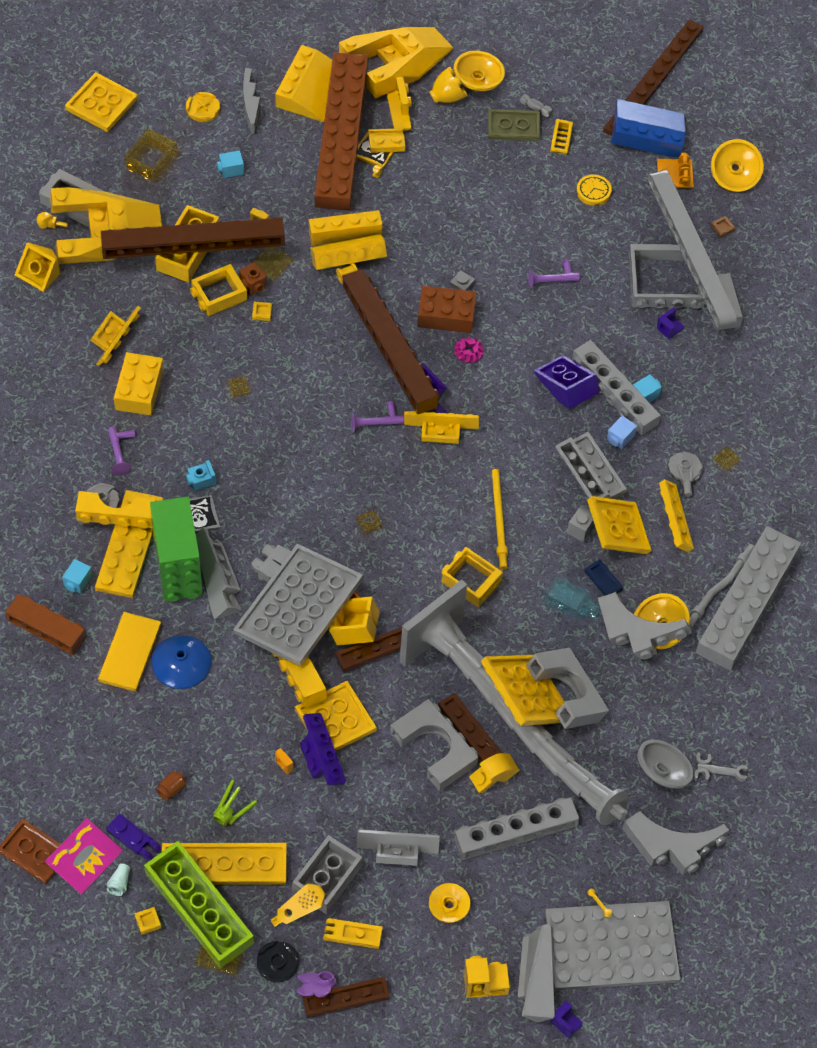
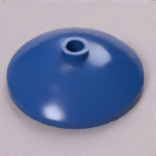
[152,635,211,689]

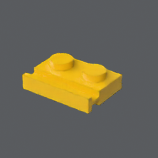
[368,128,405,153]

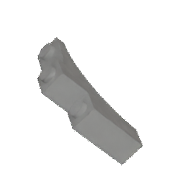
[598,592,692,660]
[622,811,729,876]

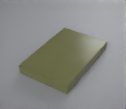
[488,109,540,141]

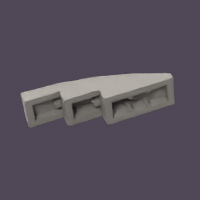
[243,68,260,134]

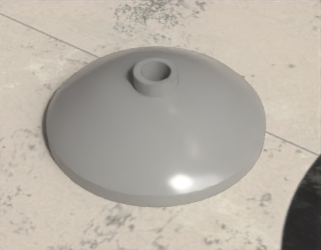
[637,740,693,789]

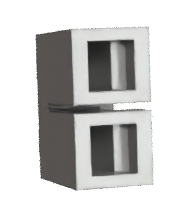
[251,544,291,582]

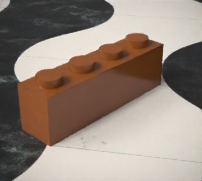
[5,594,86,656]

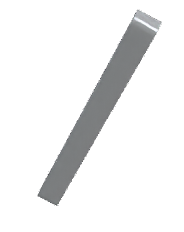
[648,170,737,328]

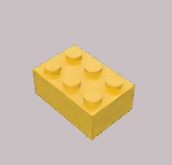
[114,352,164,416]

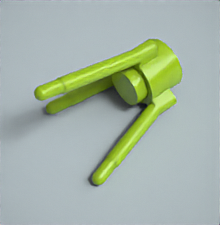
[213,780,257,826]

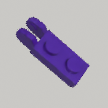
[106,813,162,861]

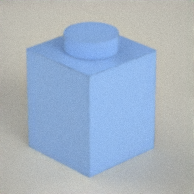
[607,416,637,450]

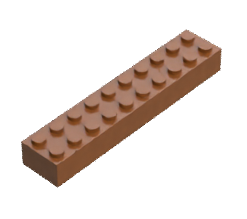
[314,52,368,211]

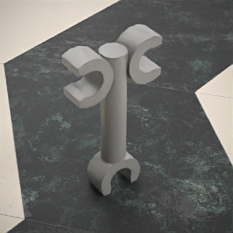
[694,752,748,782]

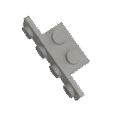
[357,830,440,866]

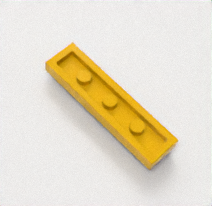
[659,479,694,552]

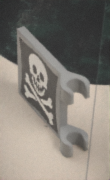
[190,495,220,533]

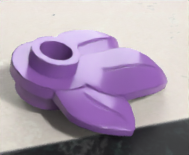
[297,971,336,998]

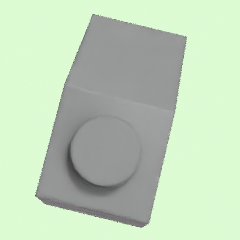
[567,505,595,542]

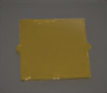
[254,247,293,281]

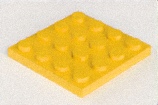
[480,655,565,726]

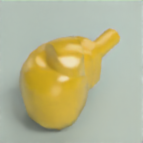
[36,212,68,229]

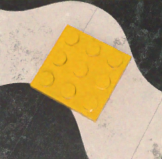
[65,72,138,133]
[587,496,652,554]
[295,681,377,752]

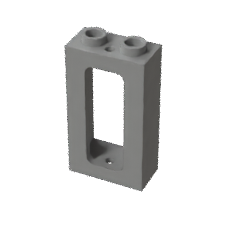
[39,169,105,227]

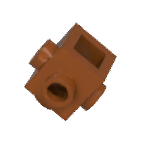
[239,262,267,295]

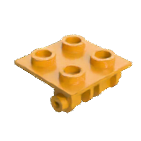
[657,153,694,188]

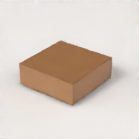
[710,216,735,238]

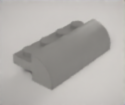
[555,432,627,499]

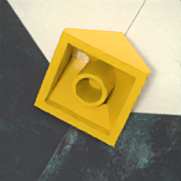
[14,242,61,292]

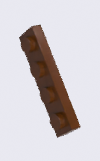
[335,627,402,672]
[438,693,502,762]
[302,976,390,1018]

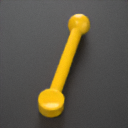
[587,888,612,917]

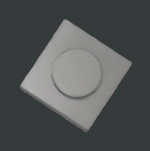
[450,270,475,291]

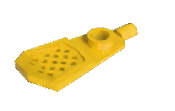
[271,883,326,927]

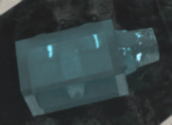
[543,576,600,620]

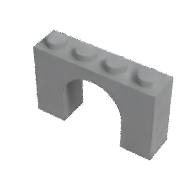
[526,648,609,729]
[390,699,478,792]

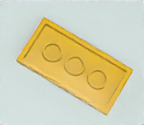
[98,612,161,692]

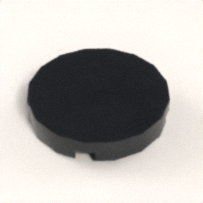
[257,941,298,983]

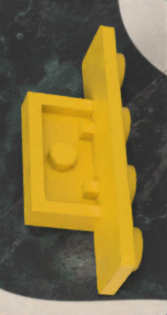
[386,77,412,131]
[90,306,141,366]
[404,411,479,444]

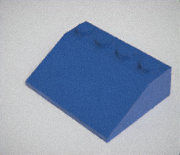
[611,99,685,157]

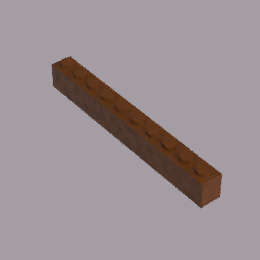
[101,217,285,259]
[342,269,440,415]

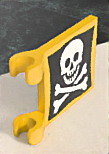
[356,132,394,178]

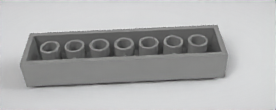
[696,526,801,671]

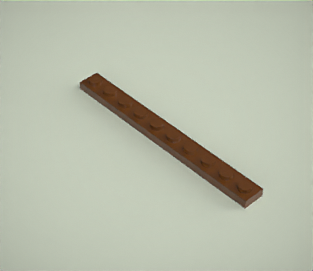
[603,19,704,136]

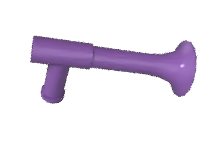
[528,259,580,288]
[351,401,404,432]
[108,427,135,475]

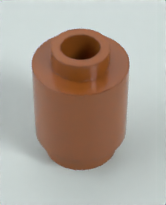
[156,771,186,801]

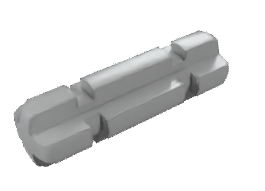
[520,94,552,117]

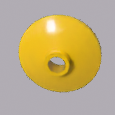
[429,883,470,923]

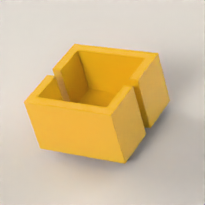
[329,597,380,645]

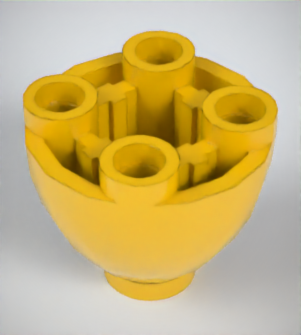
[429,66,468,103]

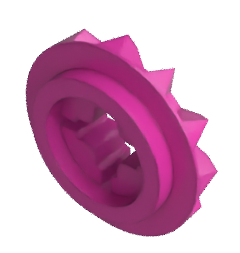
[454,336,484,363]

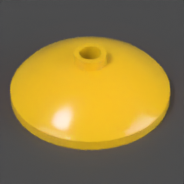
[453,51,505,91]
[711,139,764,192]
[634,593,690,649]

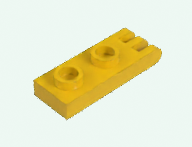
[323,918,382,949]

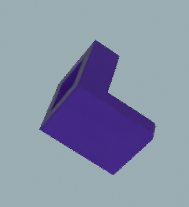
[656,307,684,339]
[550,1001,583,1039]

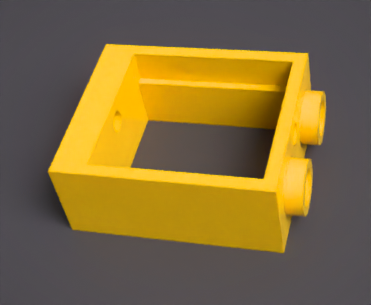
[190,264,247,316]
[441,547,503,608]

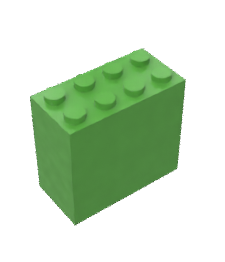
[150,496,202,602]

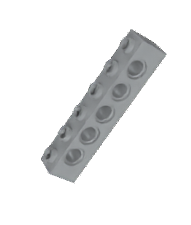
[572,340,661,436]
[454,797,579,860]

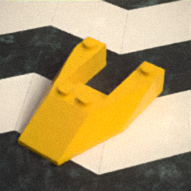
[339,27,453,99]
[50,187,162,264]

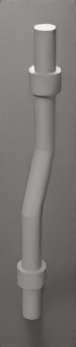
[690,544,755,628]

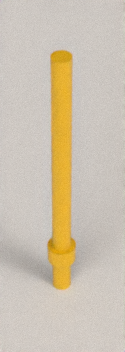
[492,469,508,570]

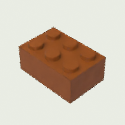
[417,285,476,333]

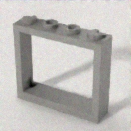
[629,244,705,309]

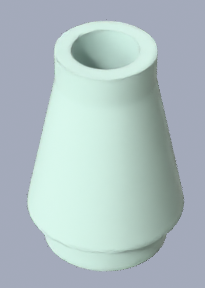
[107,864,130,896]

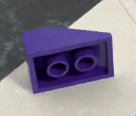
[534,355,599,409]

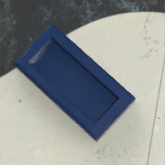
[584,559,623,596]

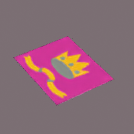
[44,818,123,894]

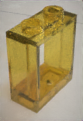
[124,128,178,182]

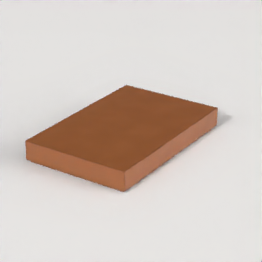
[0,818,61,885]

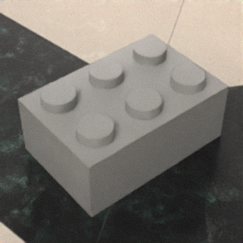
[292,835,363,914]

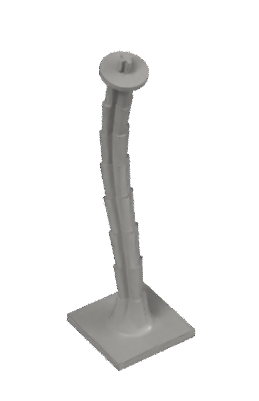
[400,580,629,825]

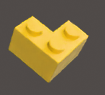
[464,956,510,998]

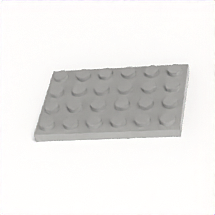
[233,544,364,667]
[545,901,680,991]

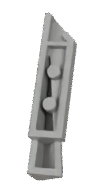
[196,527,242,619]
[518,924,555,1023]

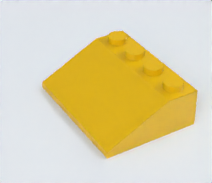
[275,45,332,122]

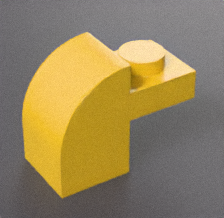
[469,753,520,793]

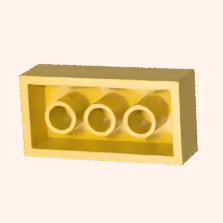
[155,205,220,283]

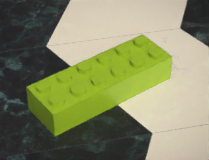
[144,841,254,969]

